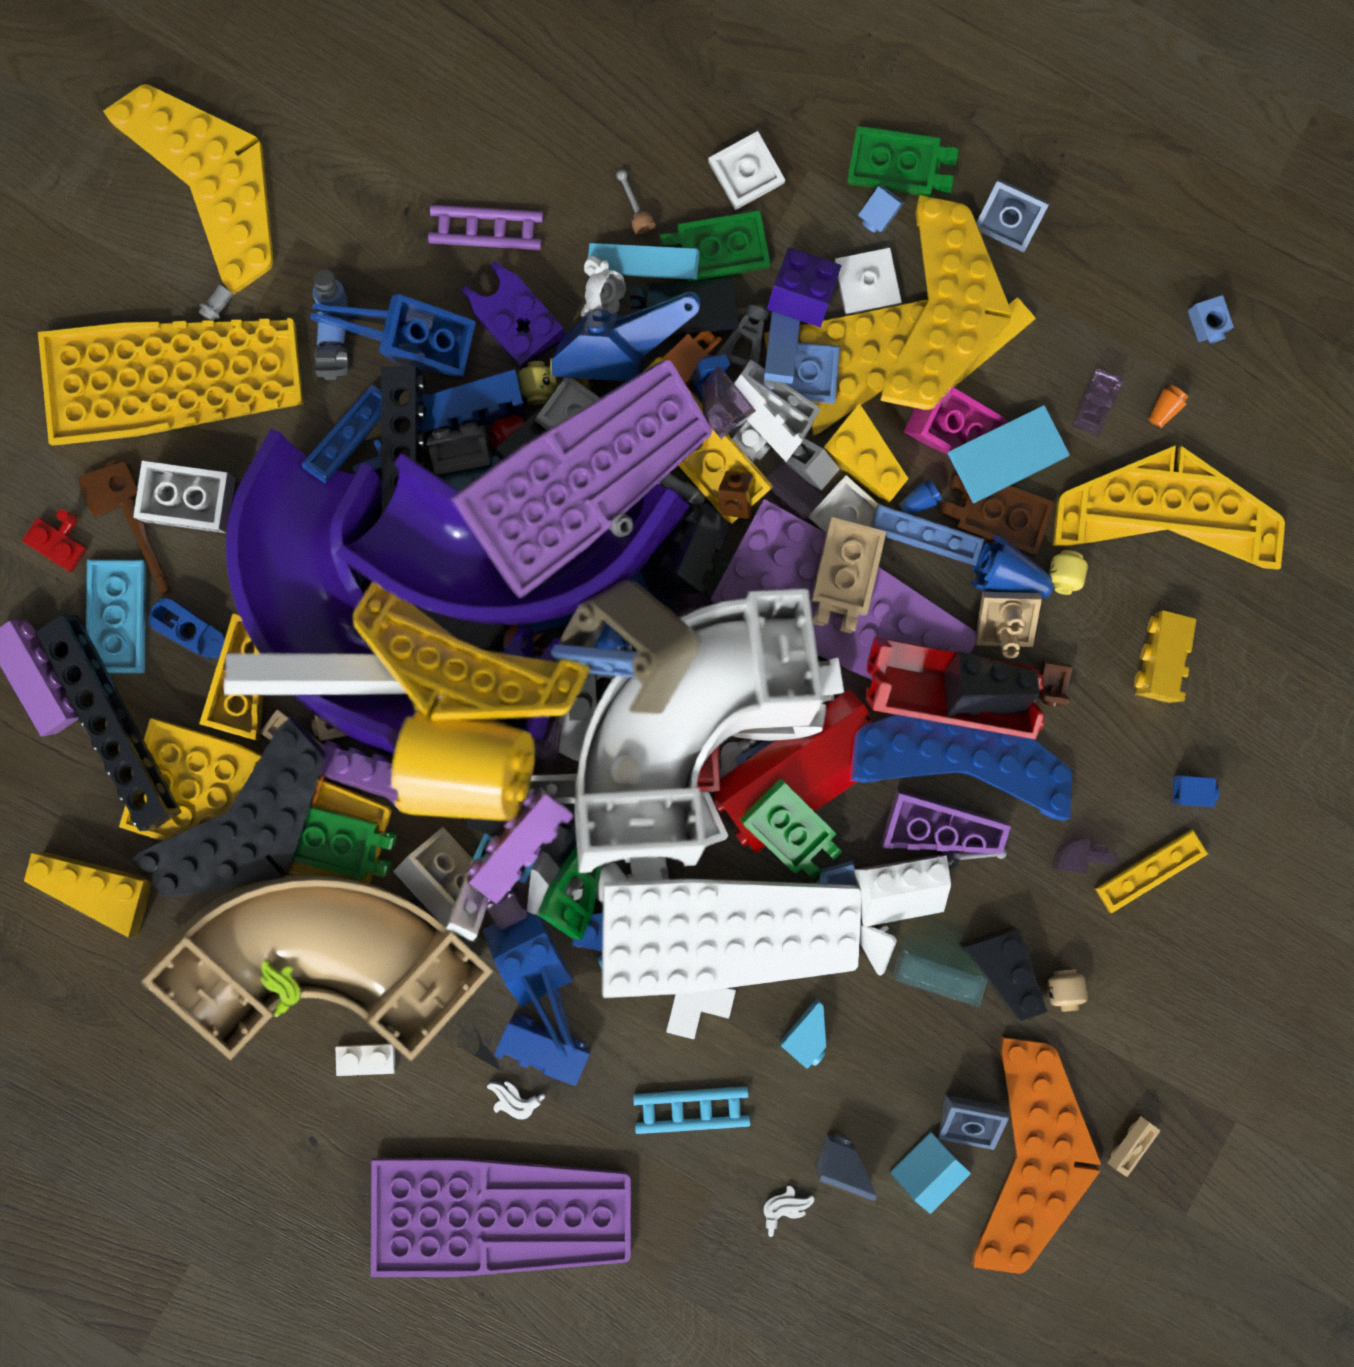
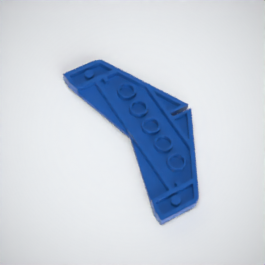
[851,714,1072,821]

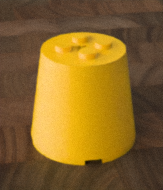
[392,699,534,821]

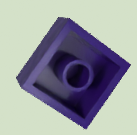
[767,247,842,328]

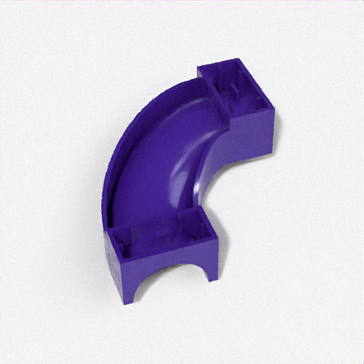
[226,429,417,758]
[335,454,689,625]

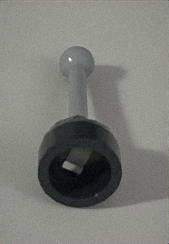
[937,849,1007,870]

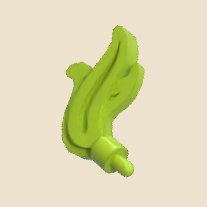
[261,958,301,1017]

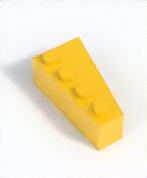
[199,613,263,740]
[24,851,152,938]

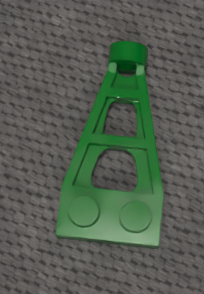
[537,845,603,940]

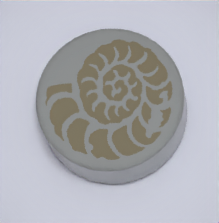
[611,755,641,786]

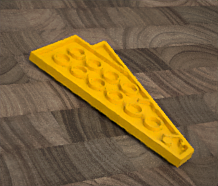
[763,300,928,437]

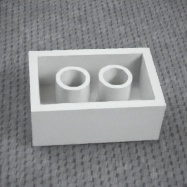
[133,461,236,533]

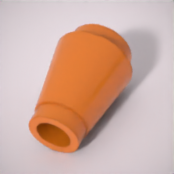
[1148,384,1188,429]

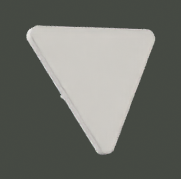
[859,922,896,976]

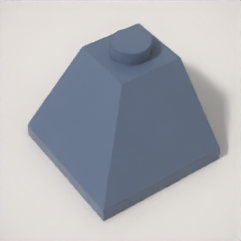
[815,1134,877,1201]

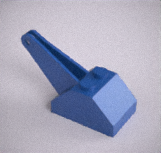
[552,292,700,381]
[310,294,476,377]
[483,907,576,1059]

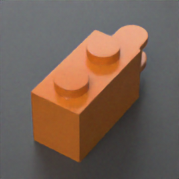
[662,331,723,390]

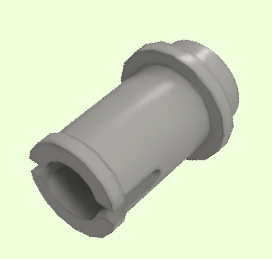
[199,284,233,321]
[608,514,633,537]

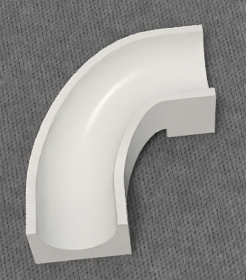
[575,589,823,873]

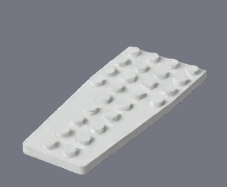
[602,879,862,998]

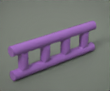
[428,204,543,250]

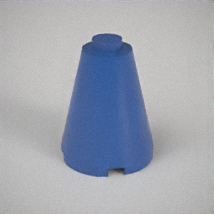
[970,535,1054,599]

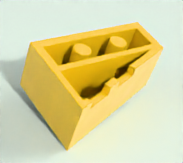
[823,403,908,506]

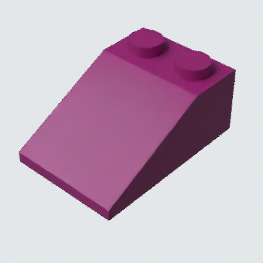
[904,387,1009,456]

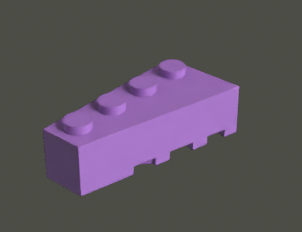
[467,786,573,904]
[880,789,1011,854]

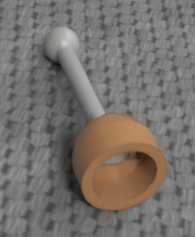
[616,169,656,235]

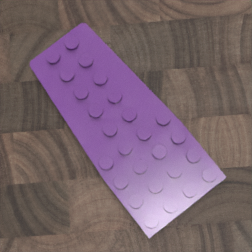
[451,360,712,598]
[709,499,977,680]
[371,1158,631,1277]

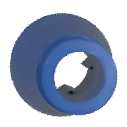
[898,479,942,515]

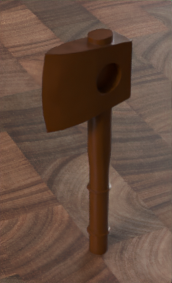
[78,461,171,595]

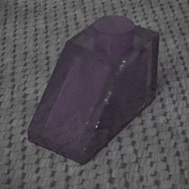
[702,366,756,439]

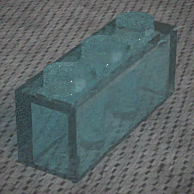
[892,950,988,1007]

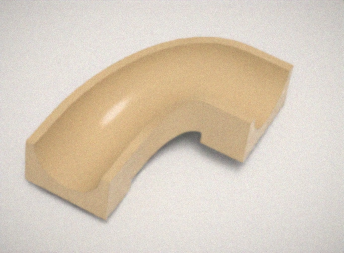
[139,874,493,1061]

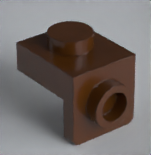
[718,471,753,519]
[1038,660,1073,707]

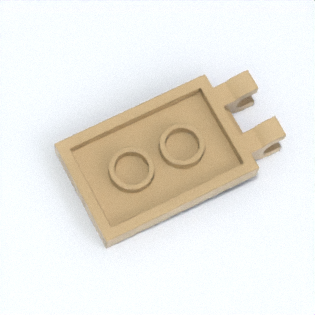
[810,517,886,634]

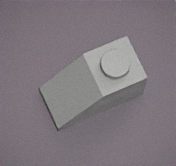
[772,438,840,490]
[527,851,574,915]

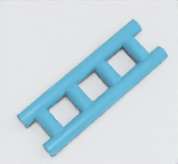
[633,1086,750,1134]

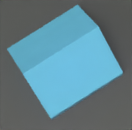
[890,1131,971,1214]

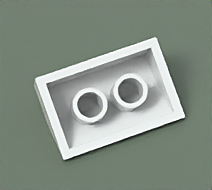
[393,827,490,933]
[854,855,951,927]

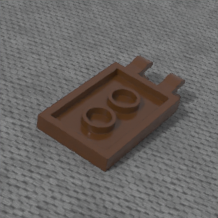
[939,475,1055,556]

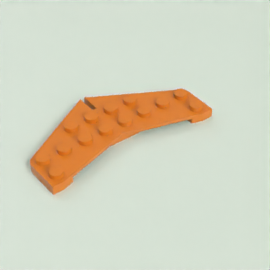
[972,1036,1101,1274]

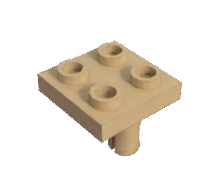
[976,592,1042,658]

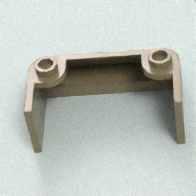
[558,579,700,714]

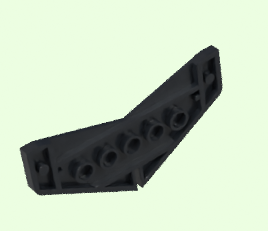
[131,716,326,897]

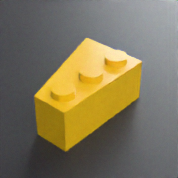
[1134,611,1196,703]

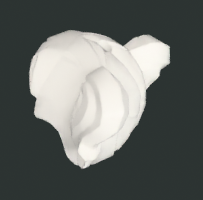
[580,256,626,318]

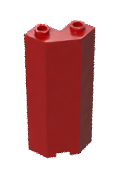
[866,636,1045,739]
[712,689,874,853]

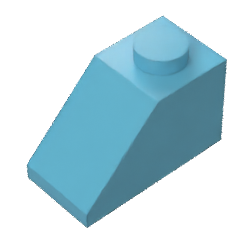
[779,998,826,1069]

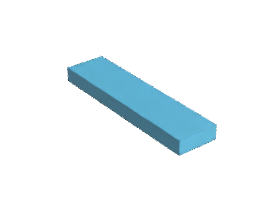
[588,243,700,280]

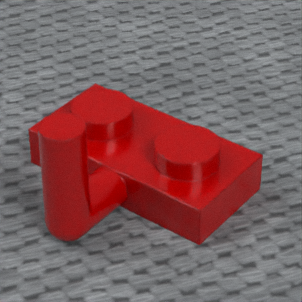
[22,509,88,573]

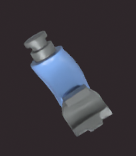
[313,270,349,380]

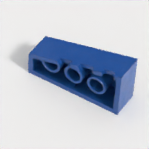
[422,370,528,439]

